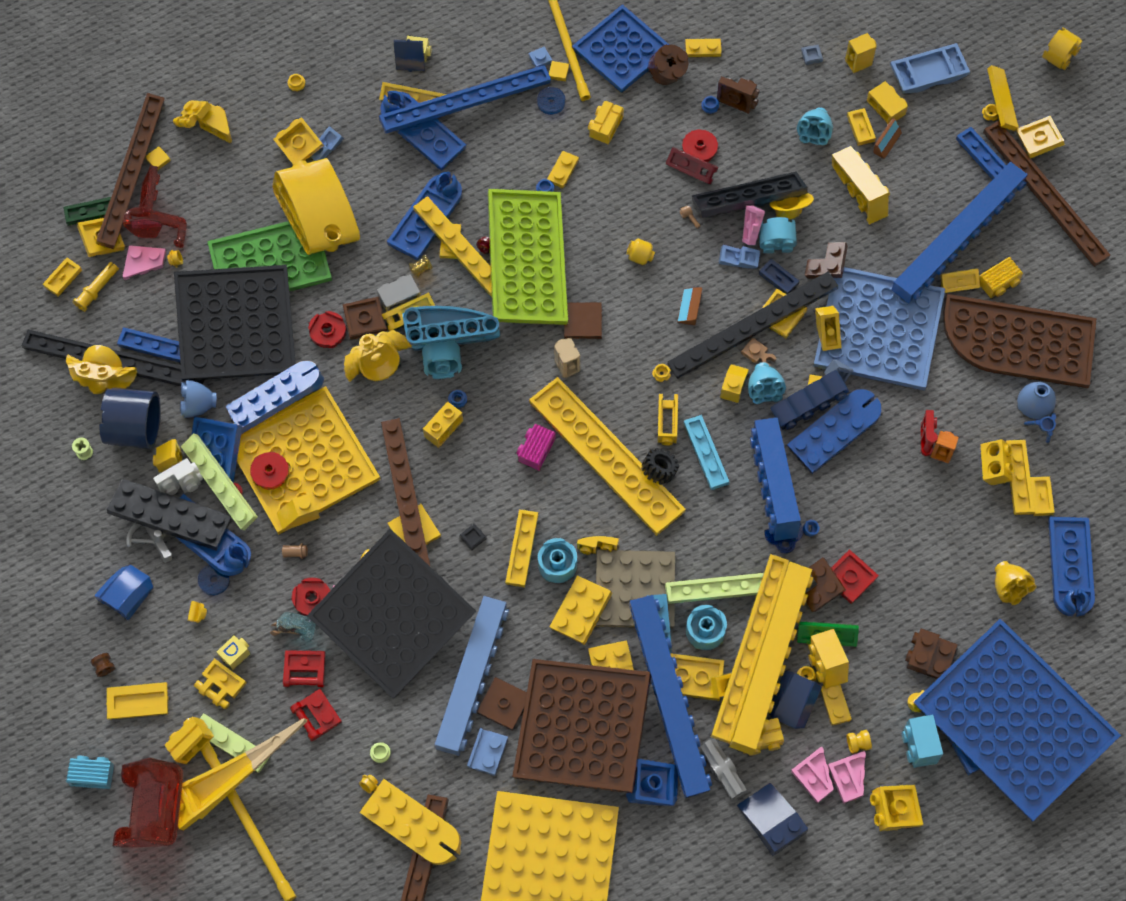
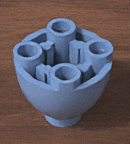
[180,380,217,418]
[1017,382,1056,420]

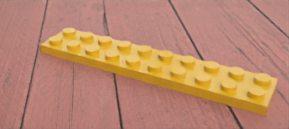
[529,377,686,536]

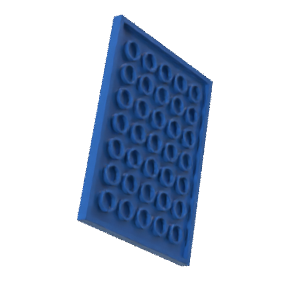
[914,619,1121,822]

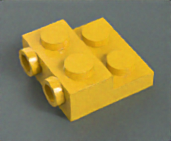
[273,117,324,165]
[870,785,923,831]

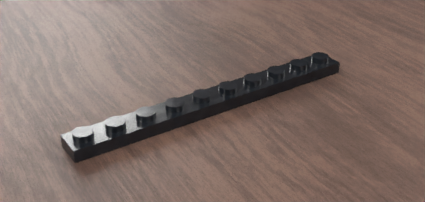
[667,271,838,379]
[21,329,204,386]

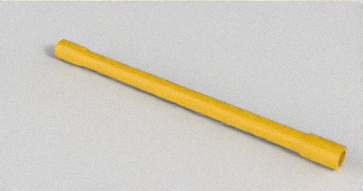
[548,0,591,101]
[200,742,297,901]

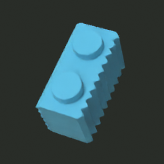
[66,755,114,789]

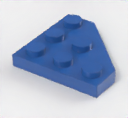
[191,416,242,483]

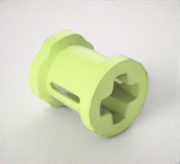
[72,438,93,460]

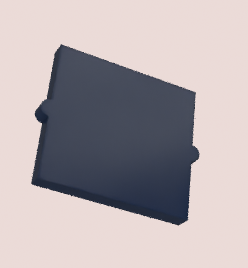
[394,39,425,72]

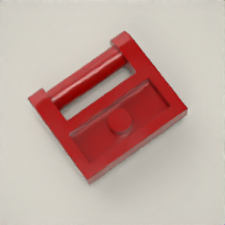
[921,410,938,456]
[283,650,326,687]
[290,689,342,742]

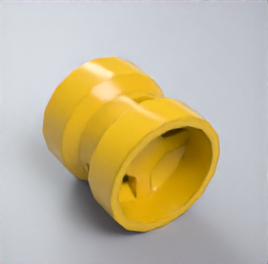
[846,729,872,754]

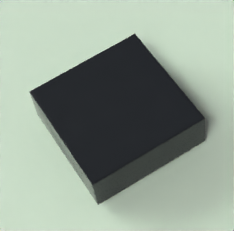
[459,523,487,550]

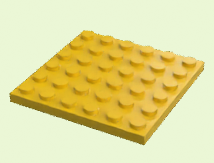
[237,386,381,535]
[481,791,619,901]

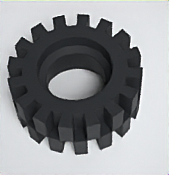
[641,448,679,485]

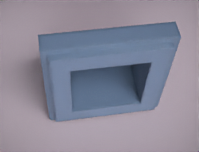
[824,359,854,383]

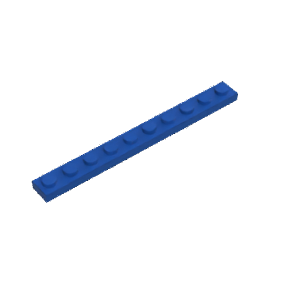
[379,65,551,134]

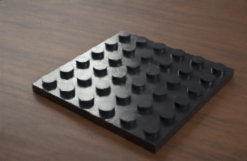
[174,265,296,381]
[307,529,477,699]

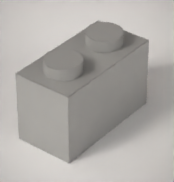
[377,274,421,312]

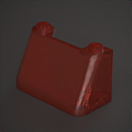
[112,758,183,848]

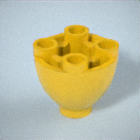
[995,561,1037,605]

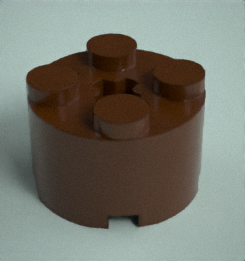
[648,44,689,85]

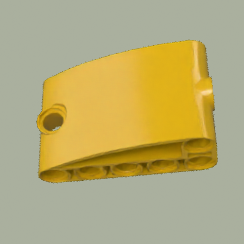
[273,158,360,255]

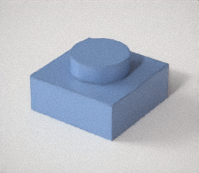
[529,46,552,67]

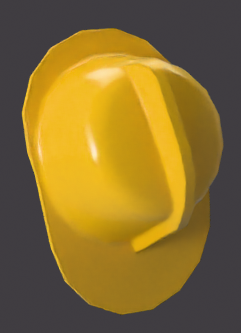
[769,193,814,220]

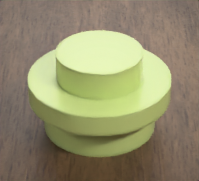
[370,742,391,763]

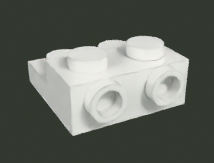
[153,458,203,495]

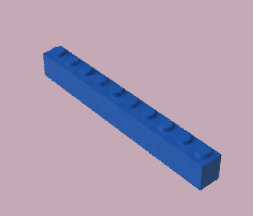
[892,162,1028,304]
[629,595,712,798]

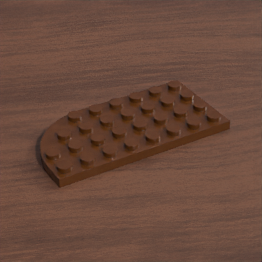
[943,294,1097,388]

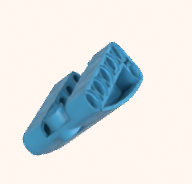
[402,306,500,351]

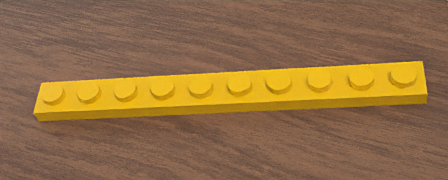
[711,554,789,744]

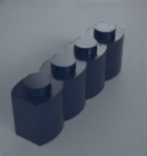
[770,370,849,430]

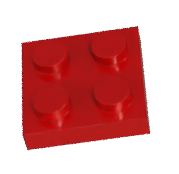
[831,549,879,604]

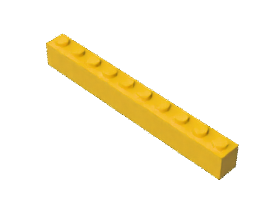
[729,562,813,755]

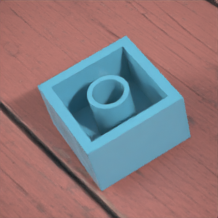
[902,715,943,768]

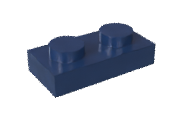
[759,259,799,295]

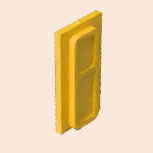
[106,682,168,720]

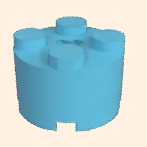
[759,217,797,253]
[422,340,462,379]
[538,538,577,583]
[686,605,727,650]

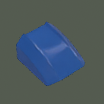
[95,565,153,620]
[626,759,678,806]

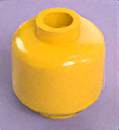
[626,238,655,265]

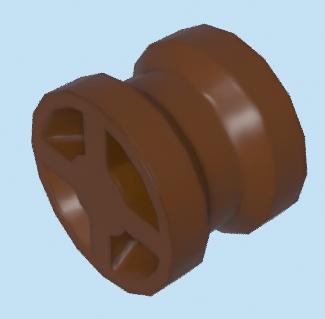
[91,653,115,677]

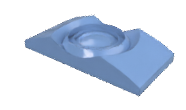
[890,43,970,93]

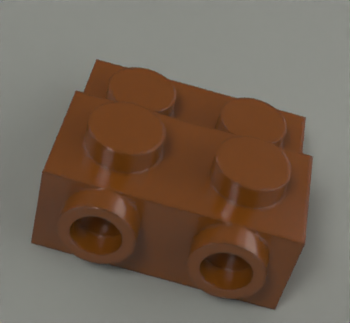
[717,76,760,114]
[905,628,958,679]

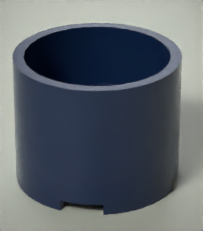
[99,388,161,449]

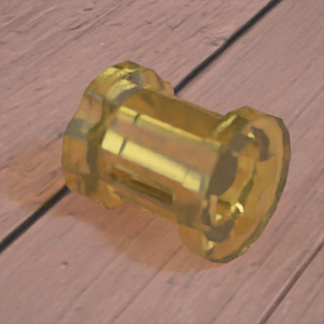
[408,255,433,278]

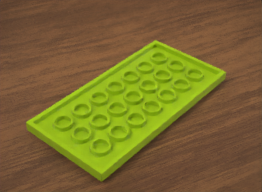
[488,189,568,325]

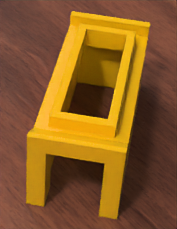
[657,394,678,446]

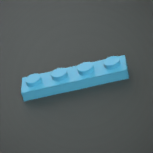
[683,415,729,490]

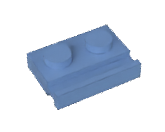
[467,728,508,776]

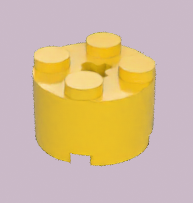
[1042,27,1083,70]

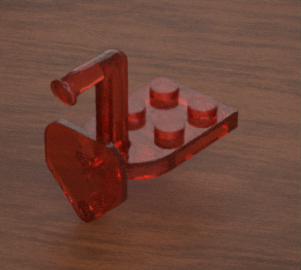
[123,165,187,248]

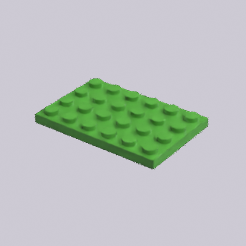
[207,221,332,292]

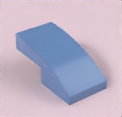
[310,126,344,161]
[718,245,760,269]

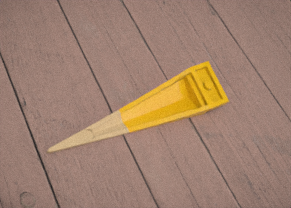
[165,718,308,831]

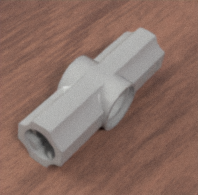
[700,738,747,800]

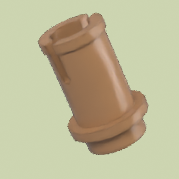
[282,543,308,559]

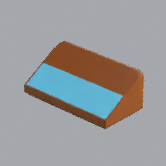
[873,118,902,159]
[677,287,702,326]

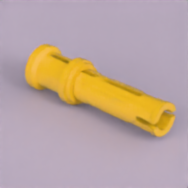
[72,262,119,312]

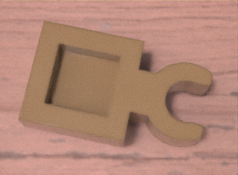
[741,338,776,366]

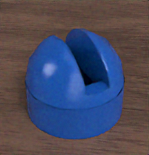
[803,520,820,537]

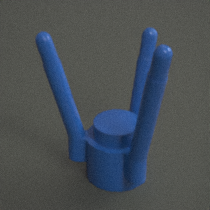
[1024,413,1056,443]

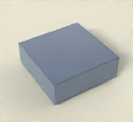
[801,44,823,65]

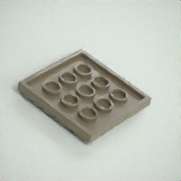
[595,550,675,629]

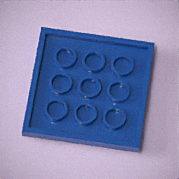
[572,4,669,93]

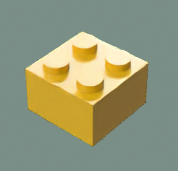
[808,629,849,689]

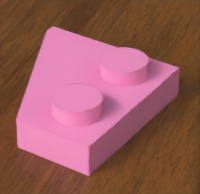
[742,205,765,245]
[123,246,166,280]
[791,746,834,803]
[828,751,866,804]

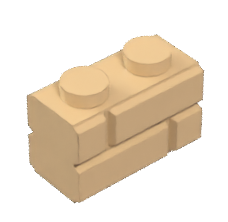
[554,338,580,378]

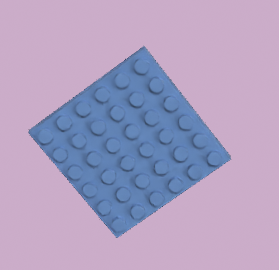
[813,267,945,391]

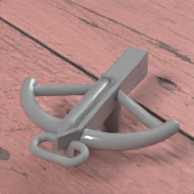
[126,523,172,563]

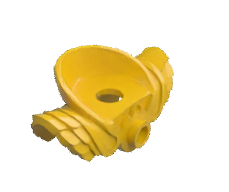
[344,330,412,382]
[66,345,137,394]

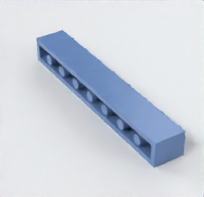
[435,596,509,756]

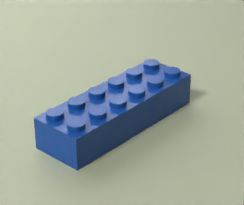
[750,418,801,541]

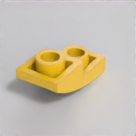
[577,536,619,555]

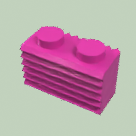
[517,424,556,470]

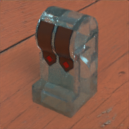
[276,612,316,642]

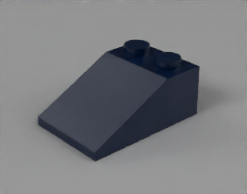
[737,783,808,856]

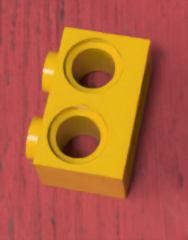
[423,401,463,448]
[981,439,1014,485]

